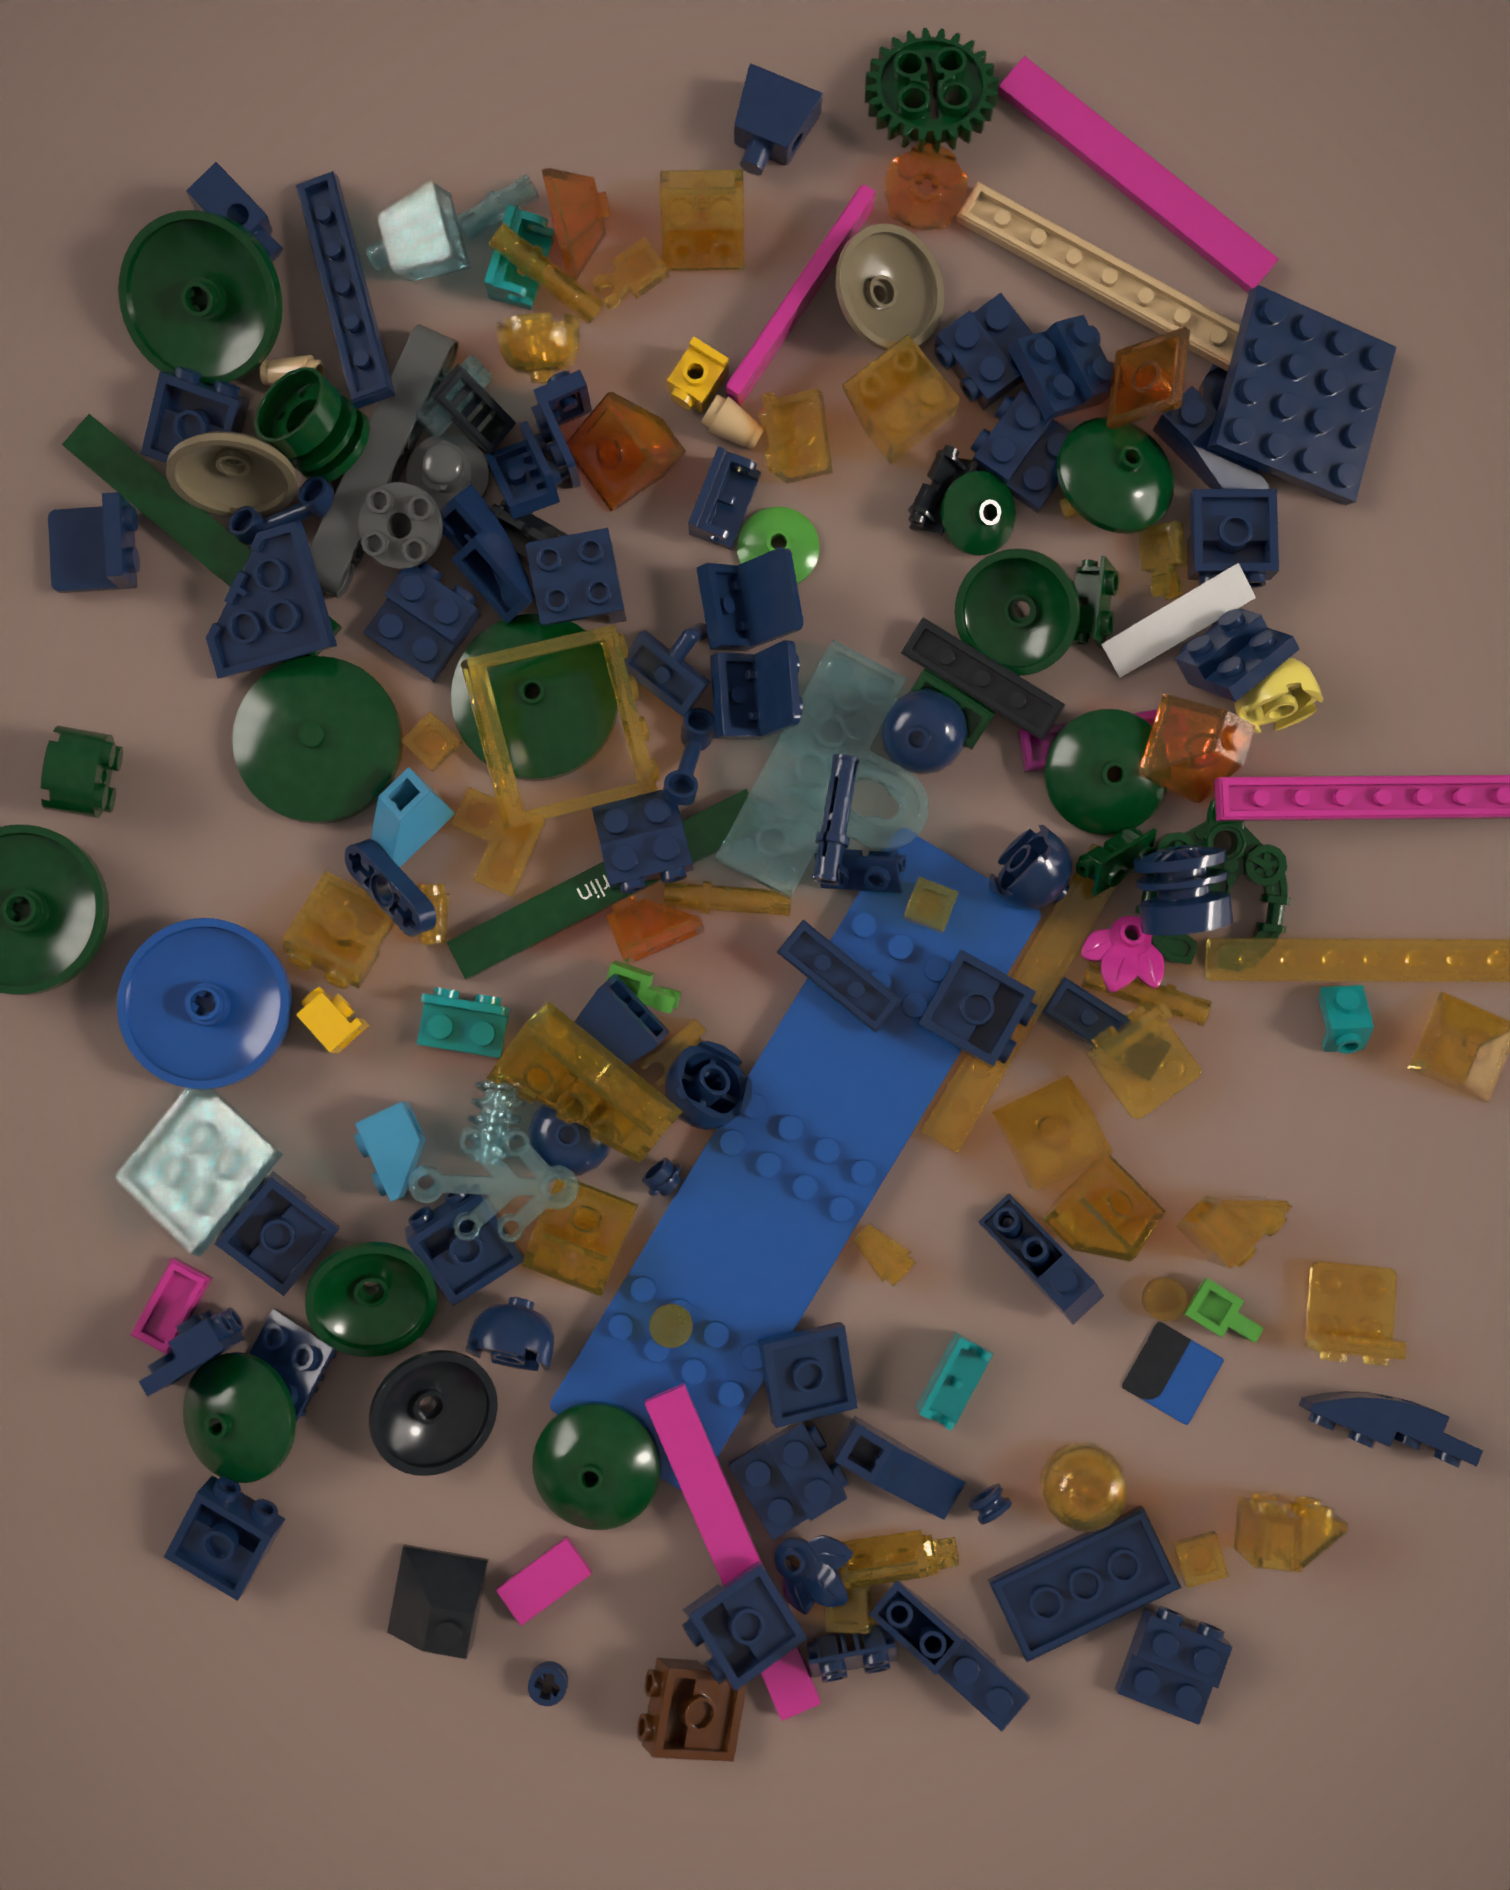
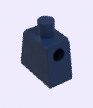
[734,63,823,176]
[186,162,283,262]
[565,973,670,1078]

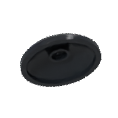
[369,1350,498,1476]

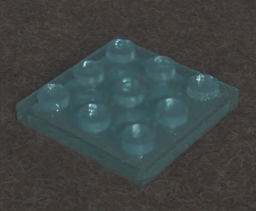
[115,1088,283,1257]

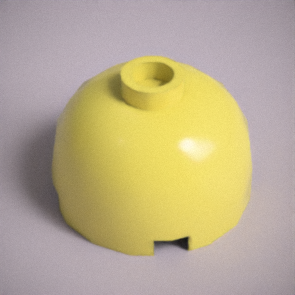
[1234,658,1323,733]

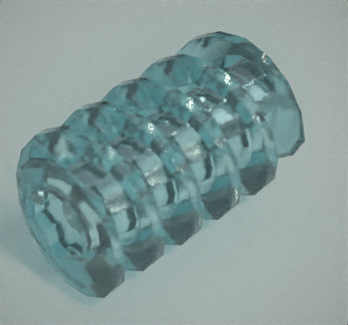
[459,1074,530,1166]

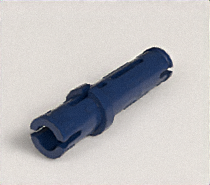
[812,754,860,885]

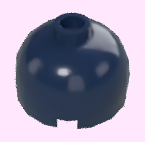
[881,688,968,775]
[989,825,1072,910]
[665,1041,752,1130]
[529,1092,614,1177]
[466,1297,554,1371]

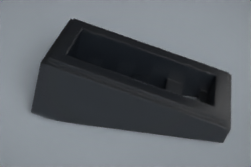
[430,364,517,454]

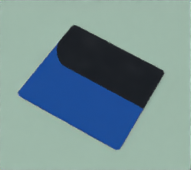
[1122,1321,1224,1425]

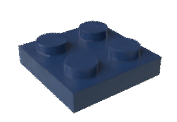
[758,1322,858,1428]

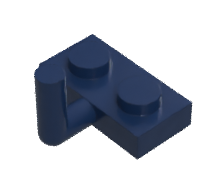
[617,623,711,717]

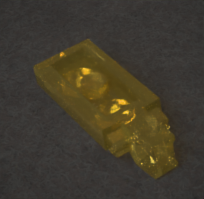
[840,1530,959,1589]

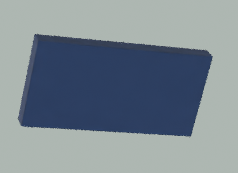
[988,1506,1182,1663]

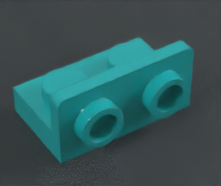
[417,987,511,1058]

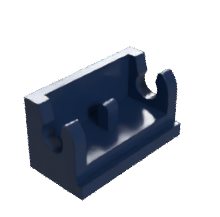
[688,446,761,550]

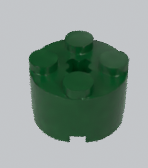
[41,725,123,818]

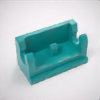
[484,205,555,310]
[915,1332,994,1431]

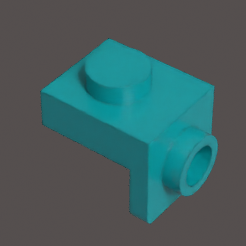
[1318,985,1374,1054]

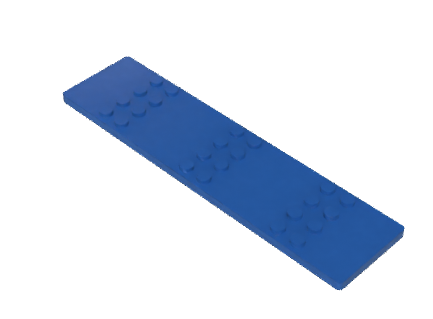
[550,828,1041,1492]

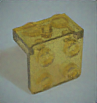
[1085,1001,1202,1119]
[1304,1261,1407,1366]

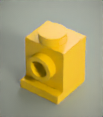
[667,336,729,413]
[296,987,370,1054]

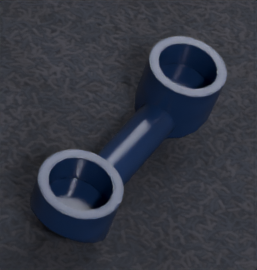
[228,476,334,544]
[662,708,715,806]

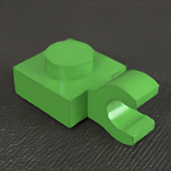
[606,960,681,1014]
[1183,1277,1264,1343]

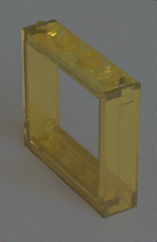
[460,624,660,829]

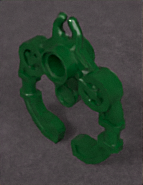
[1135,797,1291,971]

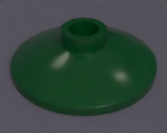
[941,471,1016,556]

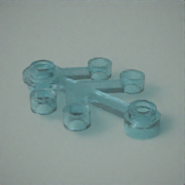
[408,1126,579,1242]

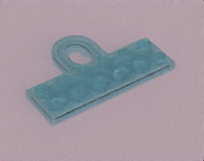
[715,639,929,899]

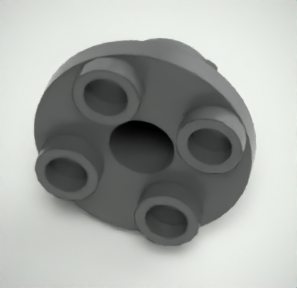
[406,434,490,510]
[358,482,443,569]

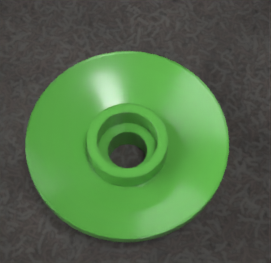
[737,507,820,584]

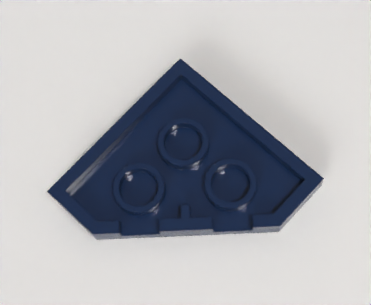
[206,521,337,679]

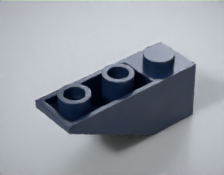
[978,1194,1104,1325]
[833,1415,966,1520]

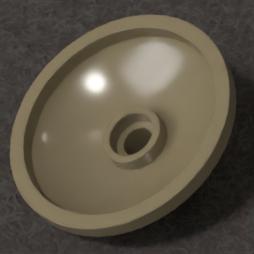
[836,223,944,352]
[166,431,297,517]

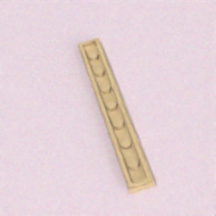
[956,182,1240,371]

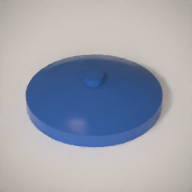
[117,918,292,1089]

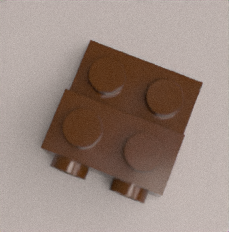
[637,1657,747,1762]

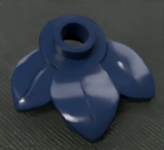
[774,1535,853,1615]

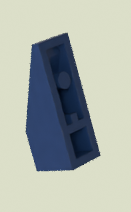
[1152,386,1270,489]

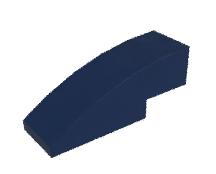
[440,484,535,624]

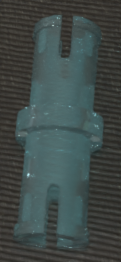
[455,174,539,240]

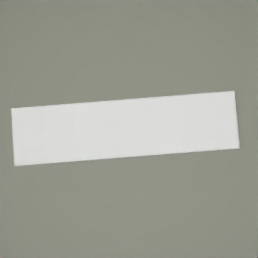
[1102,563,1256,678]

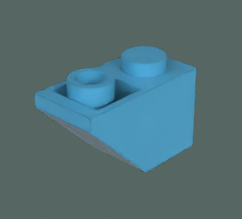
[371,767,456,867]
[354,1101,426,1202]

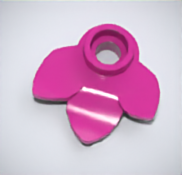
[1081,916,1164,993]

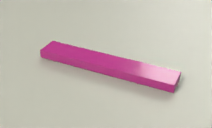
[726,184,876,406]

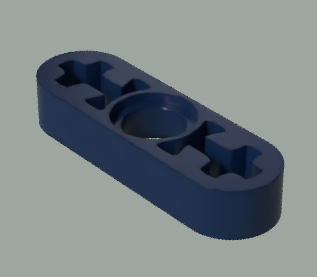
[345,839,437,937]

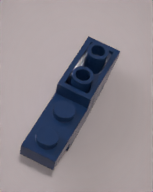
[1299,1391,1483,1468]
[869,1580,1030,1732]

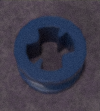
[968,1484,1012,1525]
[528,1661,568,1706]

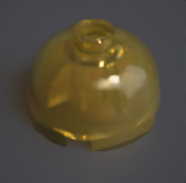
[496,313,580,384]
[1040,1442,1128,1532]

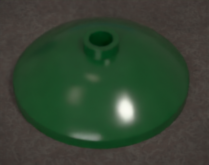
[1057,417,1174,534]
[955,548,1080,676]
[1044,709,1170,835]
[305,1242,437,1357]
[183,1352,296,1483]
[532,1402,661,1530]

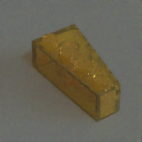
[486,1001,683,1163]

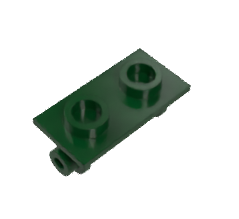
[1073,556,1119,649]
[1076,827,1157,897]

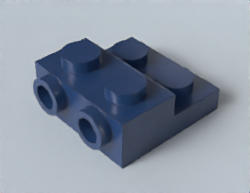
[934,293,1033,410]
[1007,315,1121,421]
[141,366,250,463]
[970,390,1071,513]
[1187,489,1279,588]
[363,562,481,683]
[1174,608,1300,702]
[591,789,694,894]
[918,949,1038,1068]
[215,1171,340,1296]
[405,1182,526,1306]
[138,1307,245,1397]
[729,1421,849,1540]
[164,1475,286,1601]
[682,1561,808,1691]
[1115,1606,1233,1725]

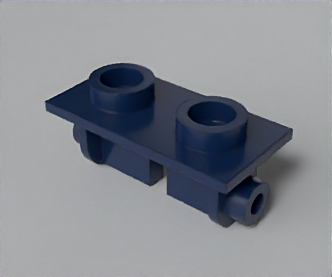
[814,849,906,893]

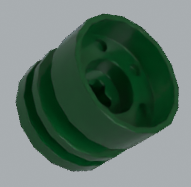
[254,367,370,482]

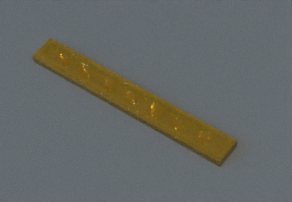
[920,843,1116,1153]
[1205,937,1510,982]

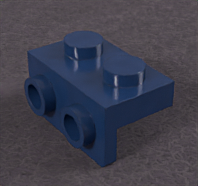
[485,420,562,519]

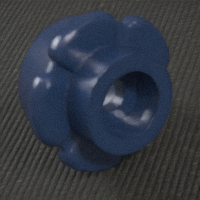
[642,1157,681,1197]

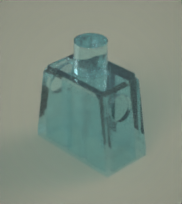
[367,181,471,281]

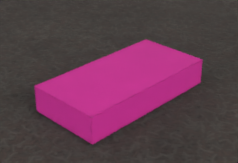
[130,1258,213,1354]
[496,1536,592,1626]

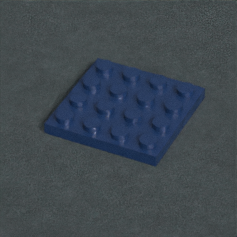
[1207,285,1396,505]

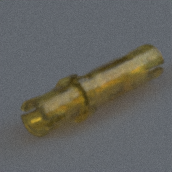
[487,222,604,324]
[663,880,792,917]
[1081,961,1212,1026]

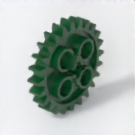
[864,28,998,153]

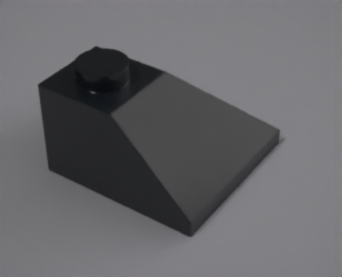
[387,1544,489,1659]

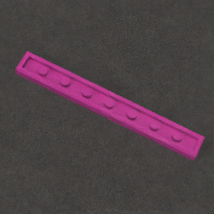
[997,56,1279,294]
[1214,775,1510,822]
[644,1383,821,1721]

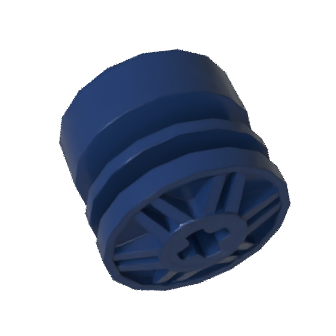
[1133,845,1233,936]

